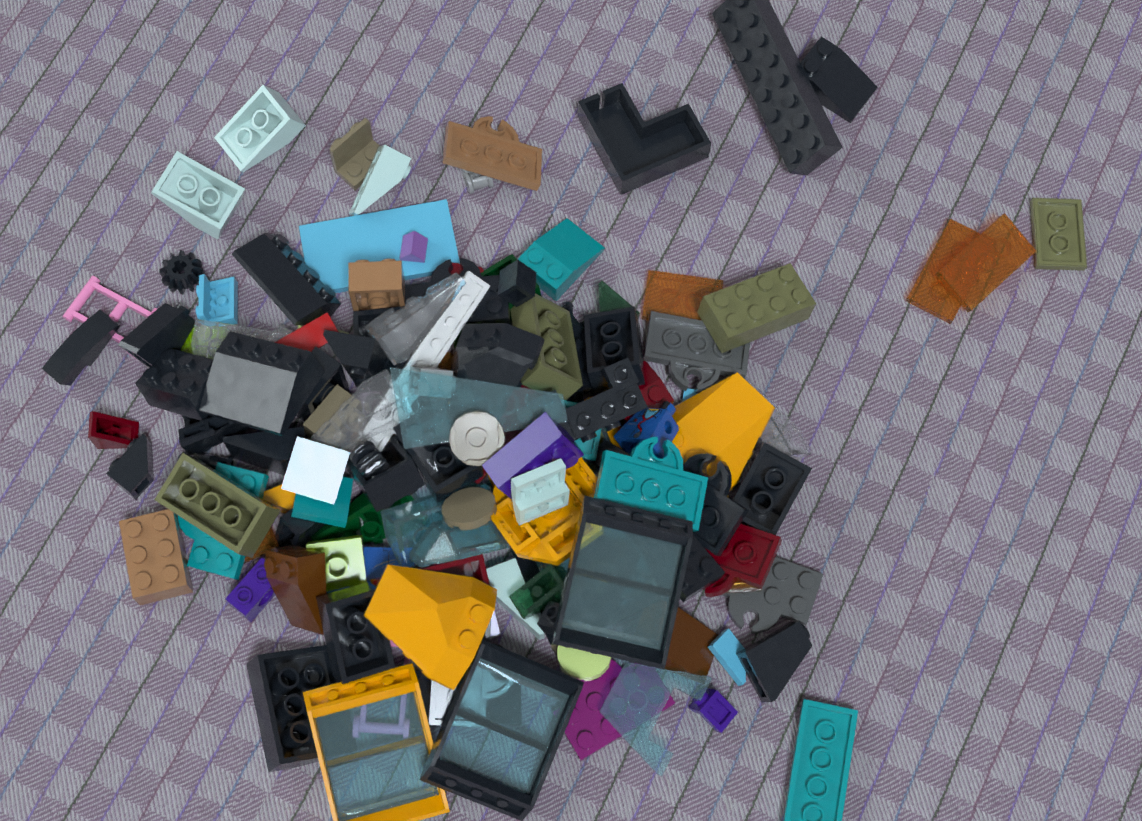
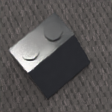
[323,330,387,388]

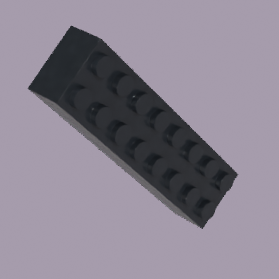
[712,0,843,175]

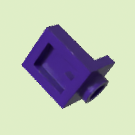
[688,687,738,733]

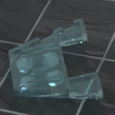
[599,662,712,777]

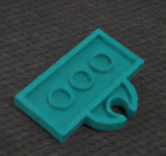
[594,437,708,532]
[178,462,269,580]

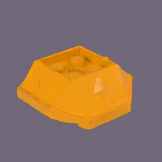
[491,457,604,566]

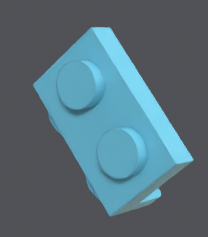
[196,274,238,330]

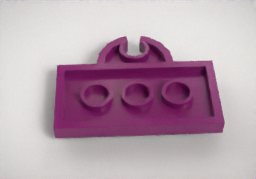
[552,660,675,761]

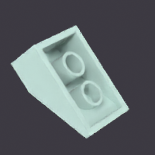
[214,85,306,172]
[151,151,245,239]

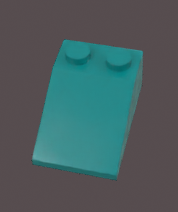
[518,218,605,301]

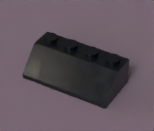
[232,233,341,326]

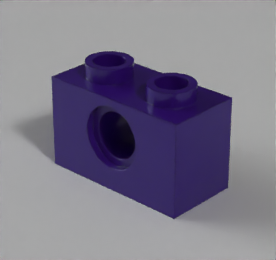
[225,558,275,623]

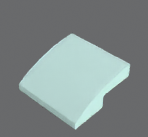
[511,458,570,526]

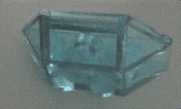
[409,518,510,567]

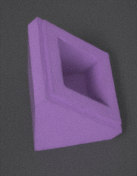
[400,231,428,263]

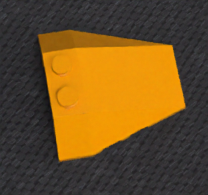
[672,372,775,492]

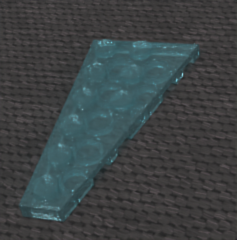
[390,367,567,449]

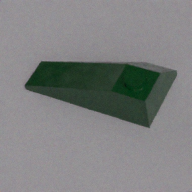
[311,493,431,545]

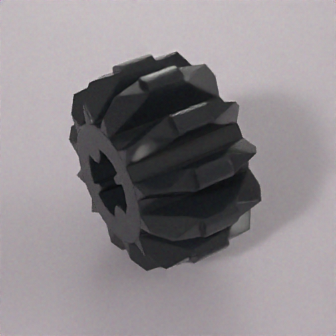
[159,250,204,295]
[350,440,392,481]

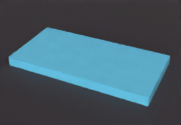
[299,199,460,293]

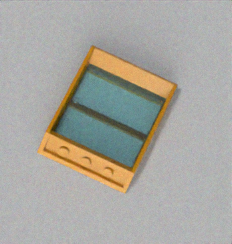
[303,663,450,821]

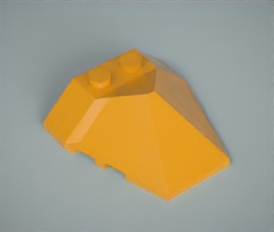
[364,564,497,690]

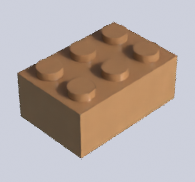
[348,259,406,311]
[119,509,193,605]

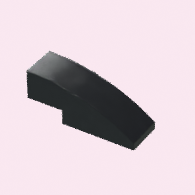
[42,309,121,386]

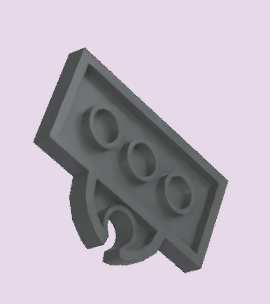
[643,311,750,393]
[722,557,823,634]

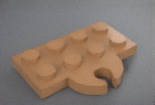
[443,116,542,191]

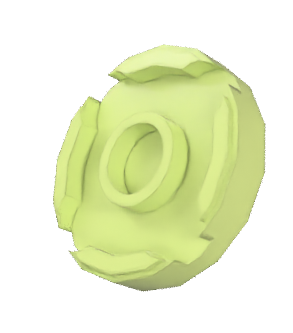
[557,645,612,681]

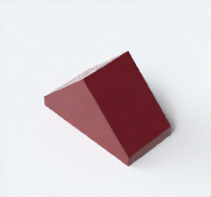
[88,411,139,449]

